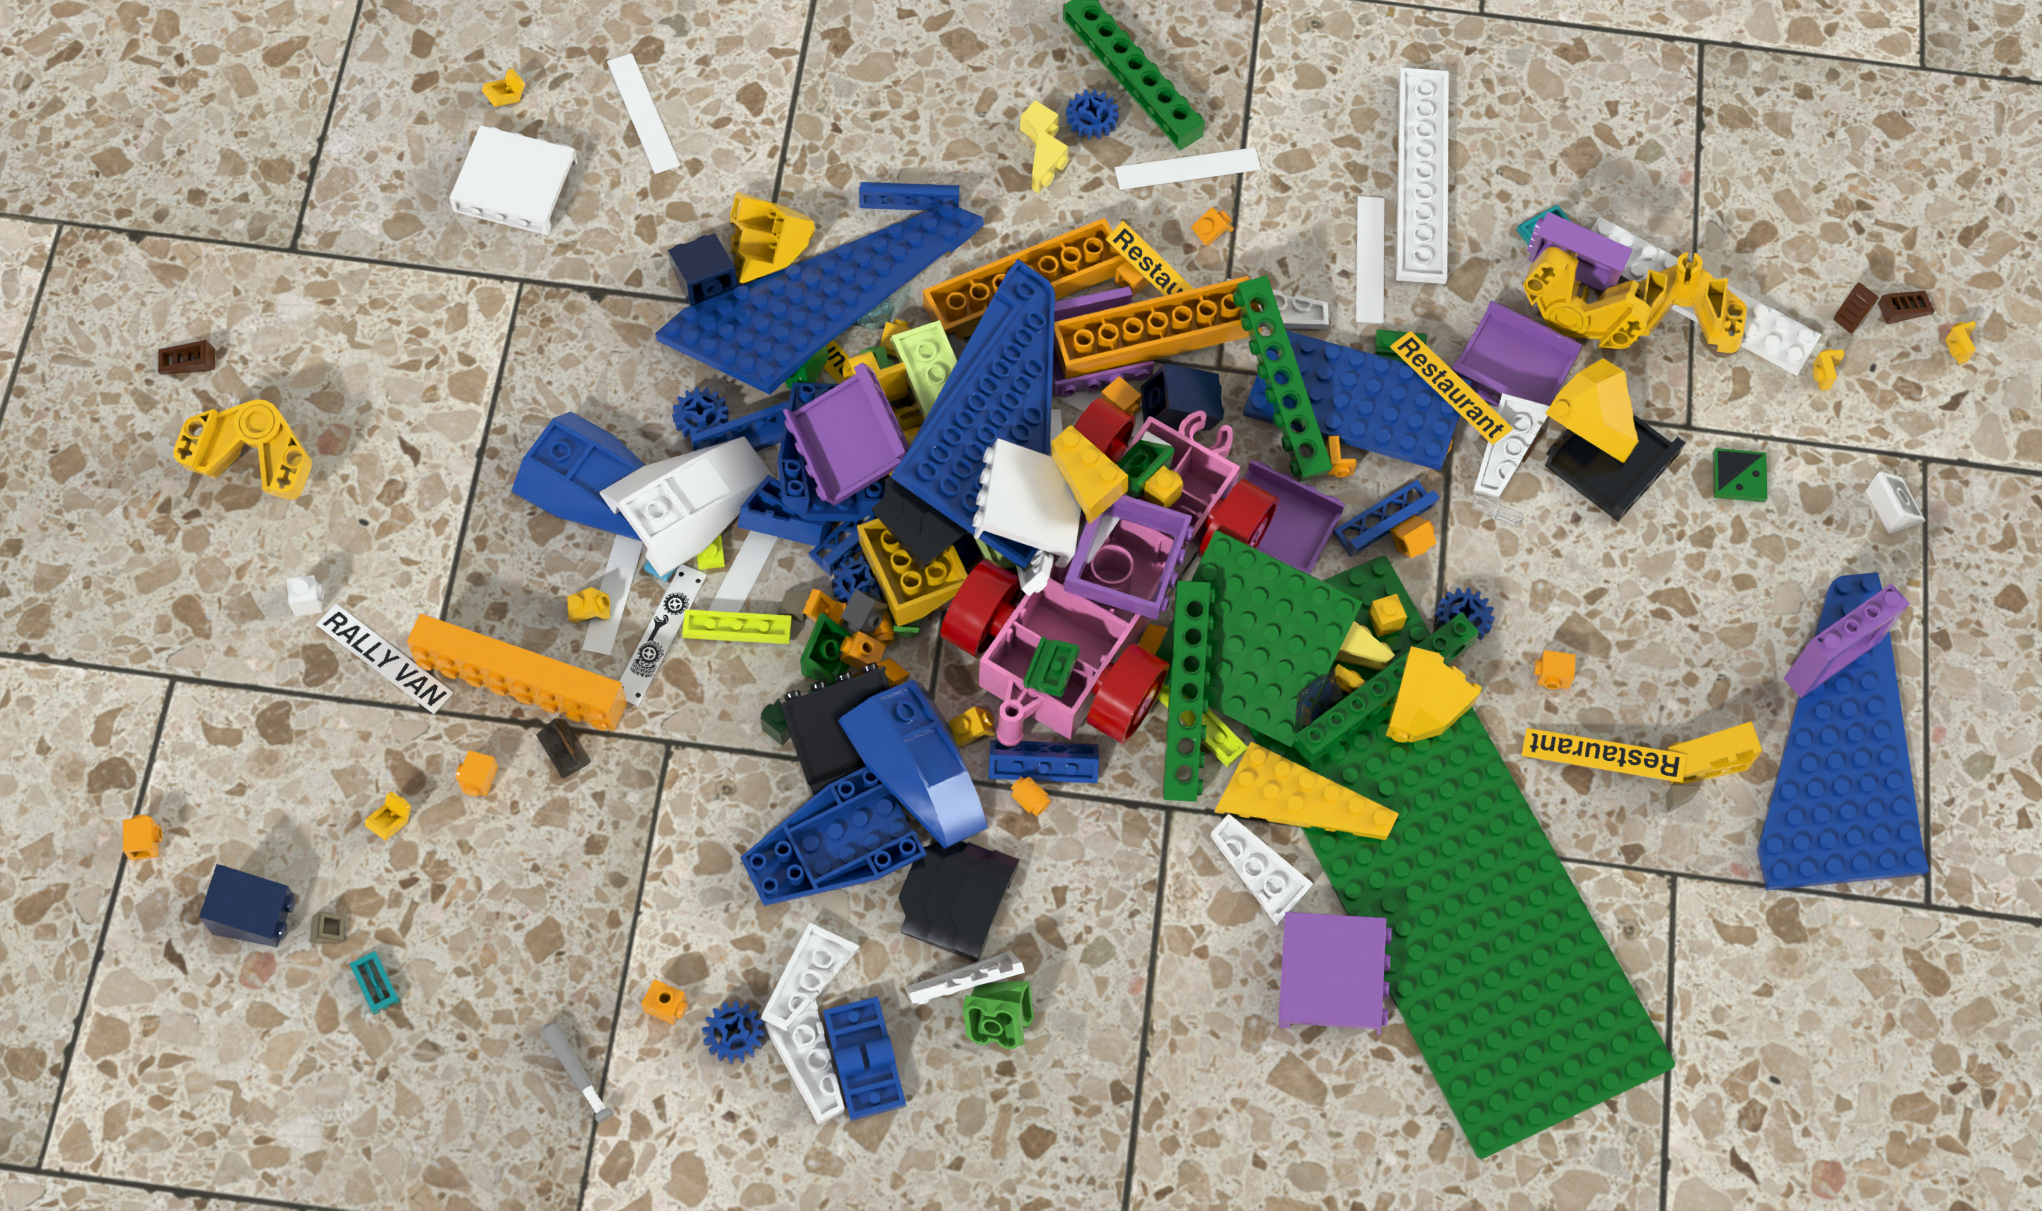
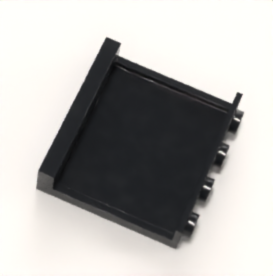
[1545,414,1685,522]
[779,662,890,796]

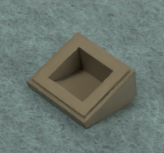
[778,590,811,622]
[1666,784,1700,812]
[310,911,346,944]

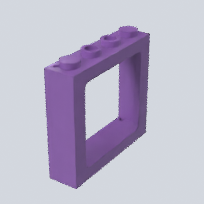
[1527,212,1633,293]
[1064,495,1195,620]
[1783,583,1910,698]

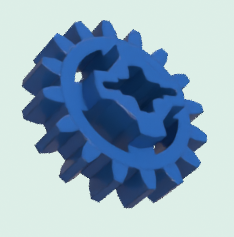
[1066,89,1119,140]
[672,387,729,438]
[832,555,884,603]
[1435,588,1495,641]
[702,1001,765,1065]

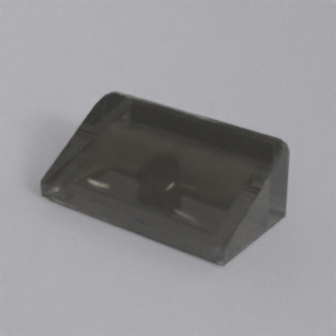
[536,718,591,778]

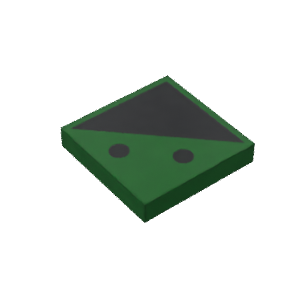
[1713,448,1767,502]

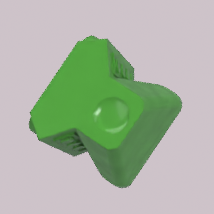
[963,981,1034,1049]

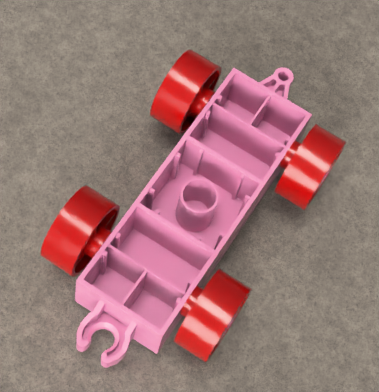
[940,398,1279,746]

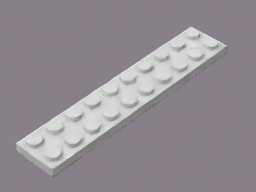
[1396,68,1449,284]
[1591,216,1822,376]

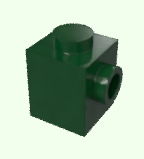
[760,698,790,746]

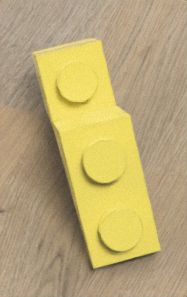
[1020,100,1069,193]
[1335,621,1395,671]

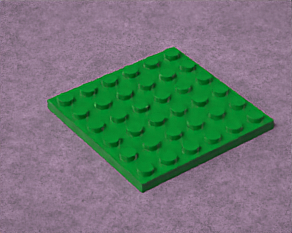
[1156,529,1363,747]

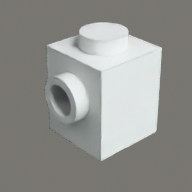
[287,575,324,616]

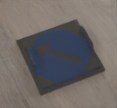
[1294,667,1343,734]

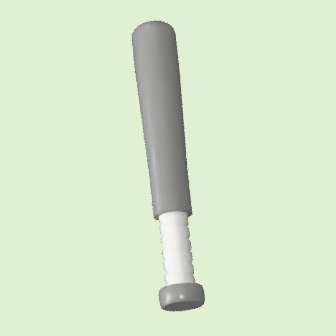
[542,1022,613,1123]

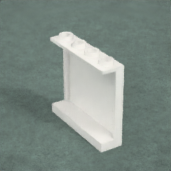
[450,125,577,235]
[972,438,1081,568]

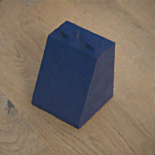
[668,233,738,307]
[1141,363,1224,431]
[199,864,295,947]

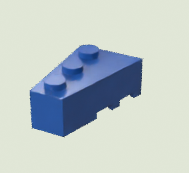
[737,475,834,547]

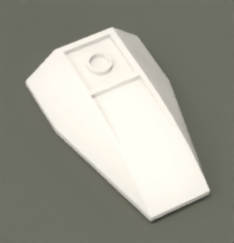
[600,437,774,577]

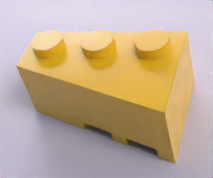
[1051,425,1128,525]
[1666,721,1762,786]

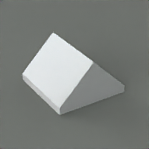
[1865,472,1925,534]

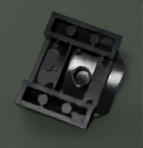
[871,475,970,571]
[898,841,1020,962]

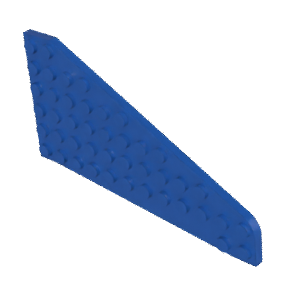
[655,204,984,395]
[890,259,1055,570]
[1757,572,1929,891]

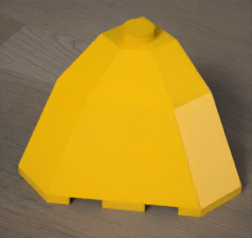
[730,191,815,283]
[1545,358,1639,463]
[1385,646,1482,743]

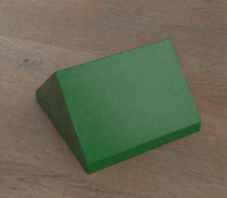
[1116,440,1175,499]
[800,613,852,683]

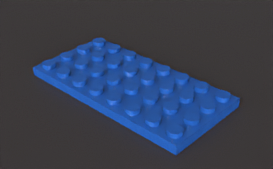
[1243,330,1472,471]

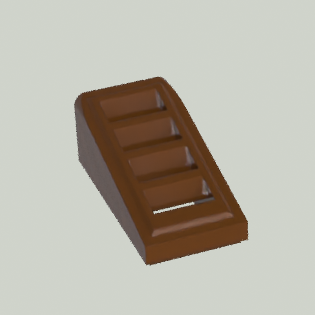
[1833,282,1879,333]
[1878,291,1935,324]
[158,340,215,375]

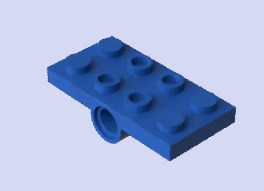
[823,996,906,1121]

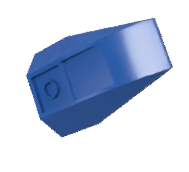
[777,382,885,522]
[511,411,646,542]
[838,679,988,849]
[740,766,927,906]

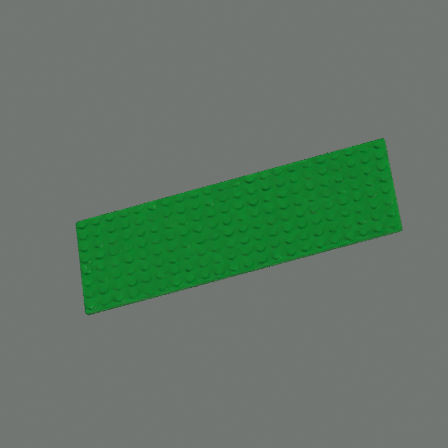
[1246,556,1675,1159]

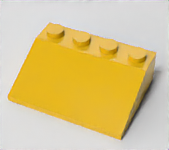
[857,518,968,627]

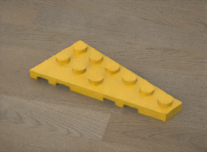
[1214,742,1399,840]

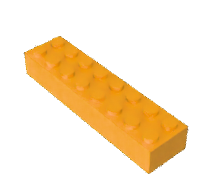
[923,218,1127,340]
[1053,276,1262,379]
[407,613,627,732]

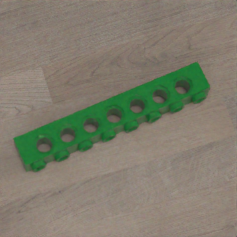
[1063,0,1205,151]
[1233,275,1332,482]
[1162,581,1215,802]
[1293,612,1479,765]

